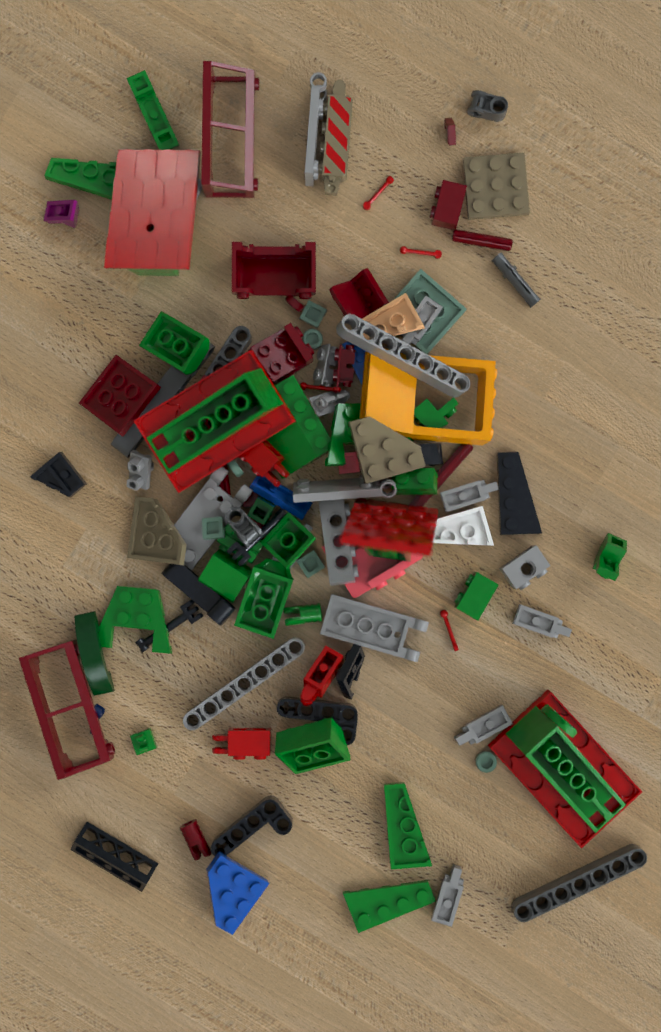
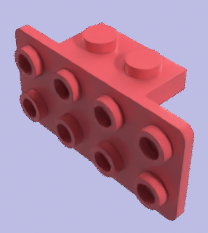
[336,547,423,598]

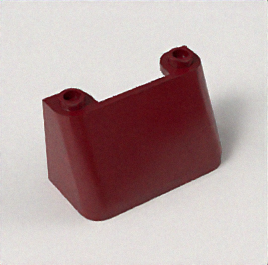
[232,242,316,299]

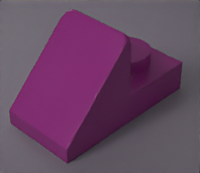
[43,200,79,228]

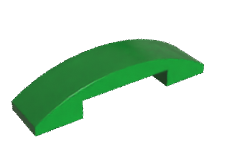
[126,70,180,150]

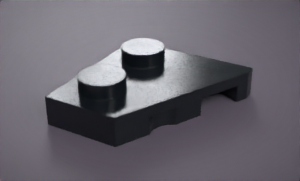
[30,452,87,497]
[336,644,365,700]

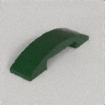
[74,611,115,696]

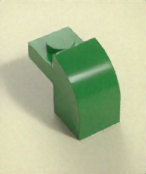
[414,397,459,428]
[593,533,627,581]

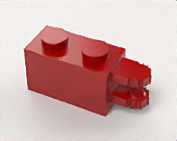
[239,440,290,487]
[300,645,344,706]
[212,728,271,760]

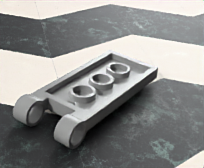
[305,72,327,186]
[174,467,253,570]
[293,475,397,503]
[320,594,429,662]

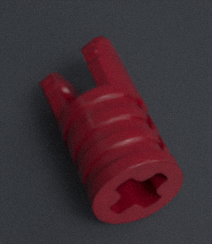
[179,819,212,861]

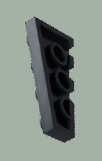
[497,452,542,535]

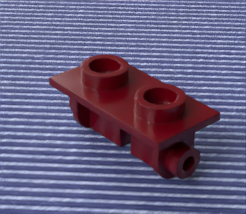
[333,344,356,387]

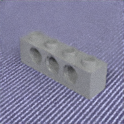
[319,499,359,586]

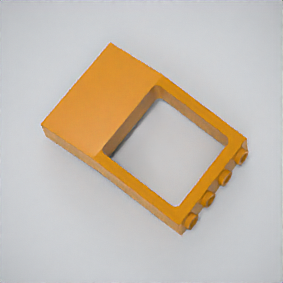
[359,348,497,446]

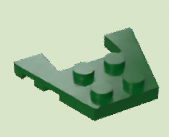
[325,403,361,466]
[98,586,172,654]

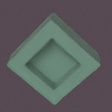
[299,300,327,329]
[202,516,225,540]
[297,550,325,578]

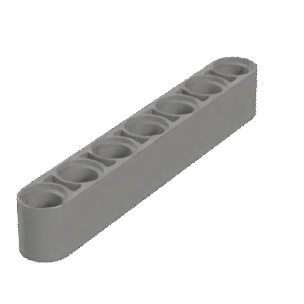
[336,314,470,398]
[183,637,305,730]

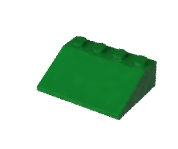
[266,375,331,480]

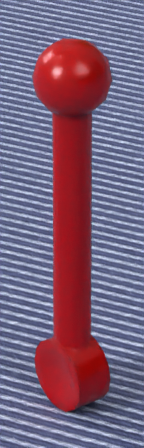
[363,176,394,210]
[399,246,442,259]
[300,382,341,393]
[440,610,459,651]

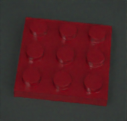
[79,355,161,437]

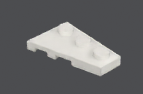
[433,506,494,546]

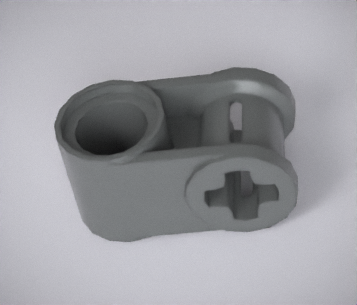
[467,90,508,122]
[225,507,264,548]

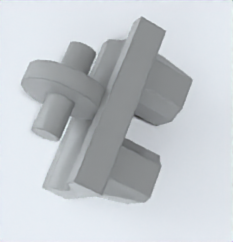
[127,450,154,490]

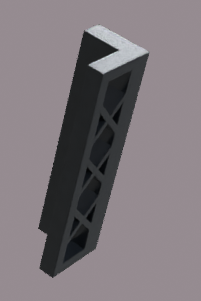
[70,822,158,892]

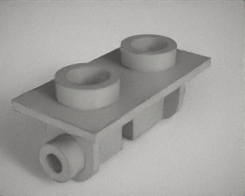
[313,344,338,387]
[308,390,350,417]

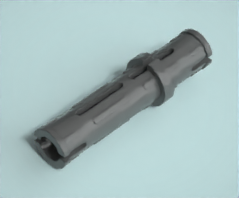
[492,252,541,308]

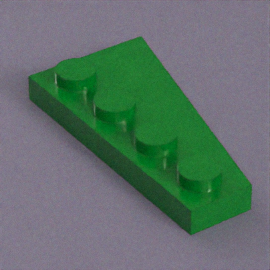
[44,158,116,200]
[384,782,432,870]
[343,880,436,933]

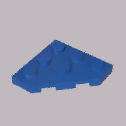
[206,852,269,935]

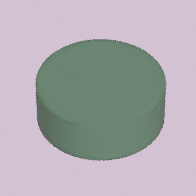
[302,329,323,350]
[227,460,244,477]
[475,751,497,773]

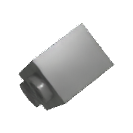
[499,545,550,590]

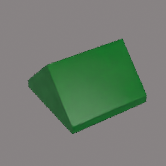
[260,512,316,569]
[198,549,252,603]

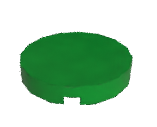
[540,704,578,738]

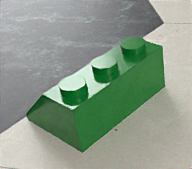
[275,718,351,774]

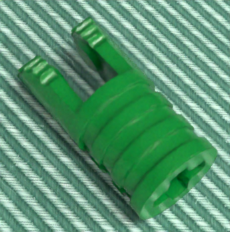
[284,603,322,626]

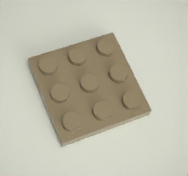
[463,153,530,220]

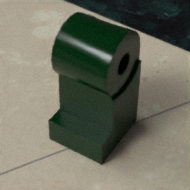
[247,497,276,525]

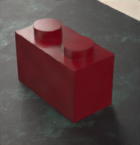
[429,180,467,230]

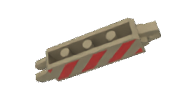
[318,80,353,196]

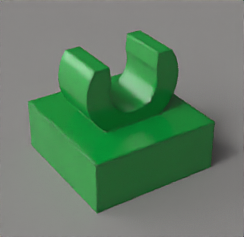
[130,728,157,755]

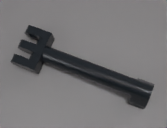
[226,508,287,567]
[135,599,204,653]

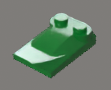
[139,311,210,375]
[234,558,294,639]

